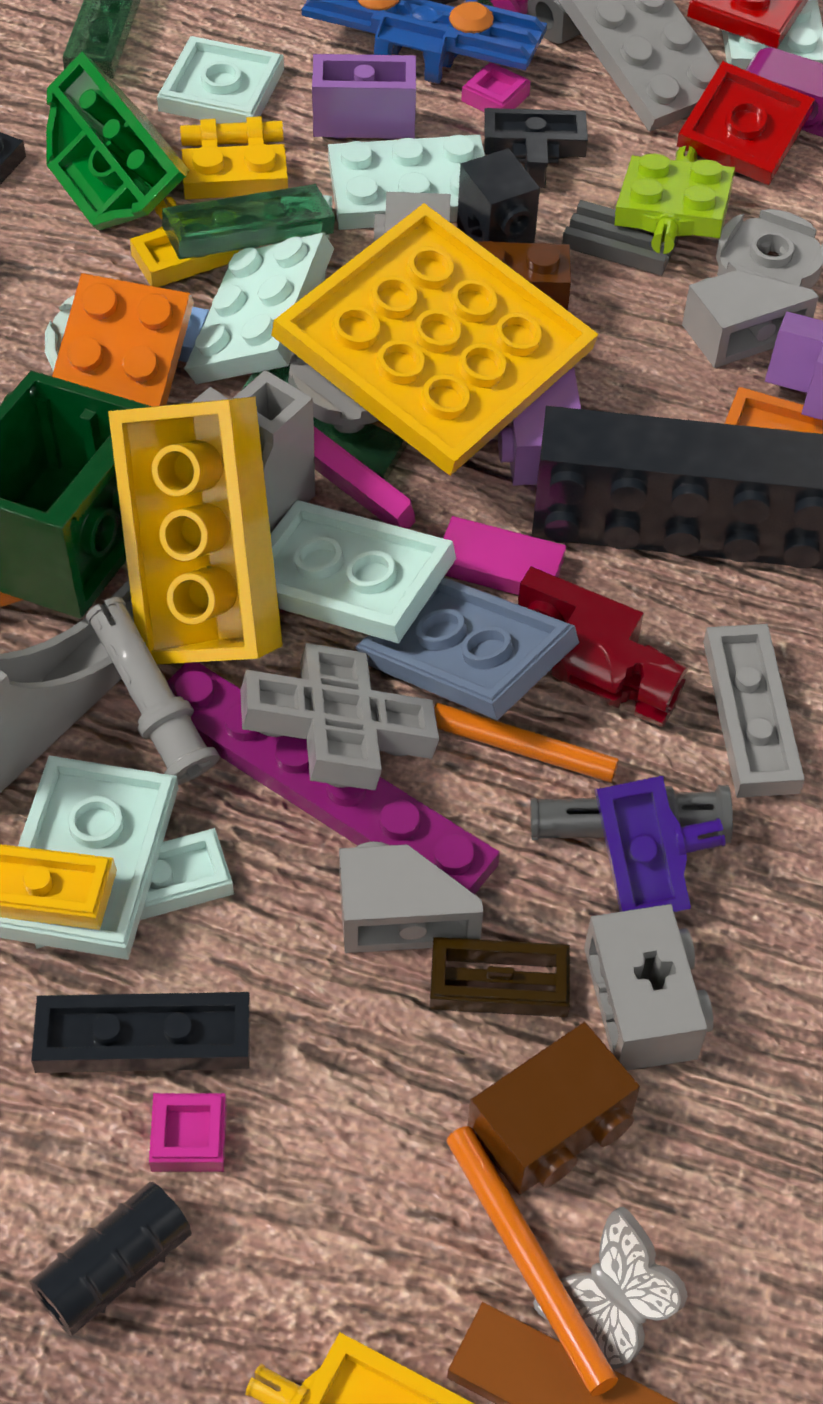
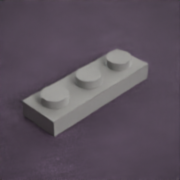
[703,624,805,798]

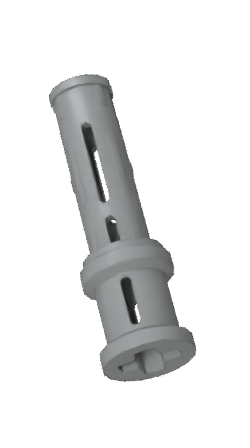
[86,597,220,785]

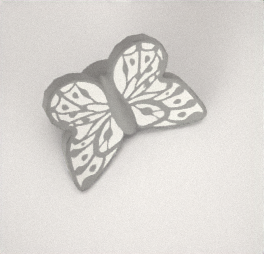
[533,1207,688,1369]

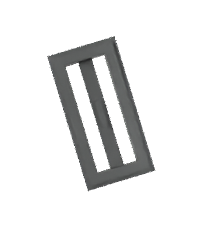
[562,200,679,276]

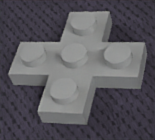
[240,643,439,790]

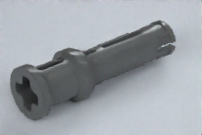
[530,785,733,844]

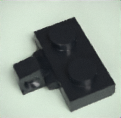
[484,108,588,188]

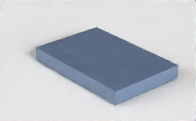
[356,577,579,720]

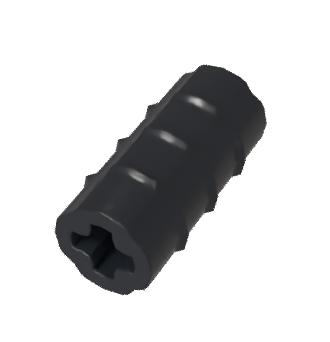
[29,1182,192,1336]

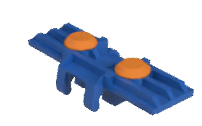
[301,0,547,84]

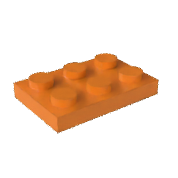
[52,273,194,406]

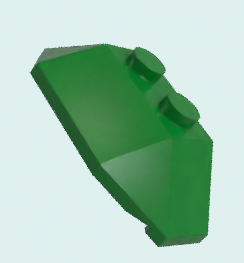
[46,51,190,231]

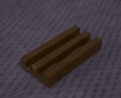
[429,937,570,1018]

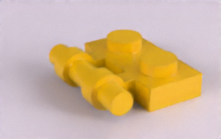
[180,116,288,200]

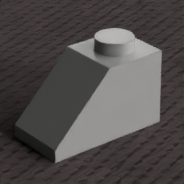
[682,270,819,368]
[339,842,483,953]

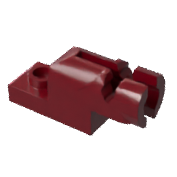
[518,566,689,728]

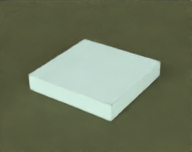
[157,36,284,124]

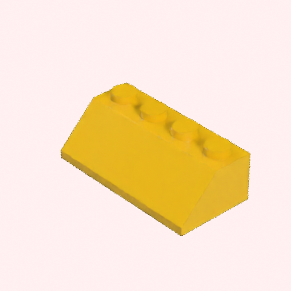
[108,396,283,664]

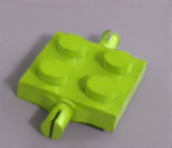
[614,146,735,254]

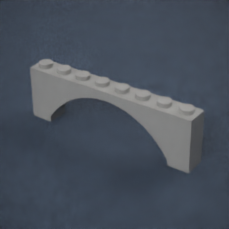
[0,370,315,793]

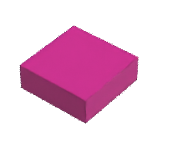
[461,62,531,112]
[149,1093,227,1172]

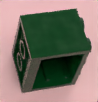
[0,370,153,619]

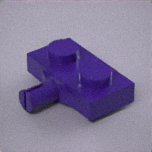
[594,776,726,912]

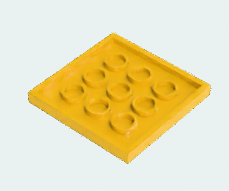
[271,203,599,476]

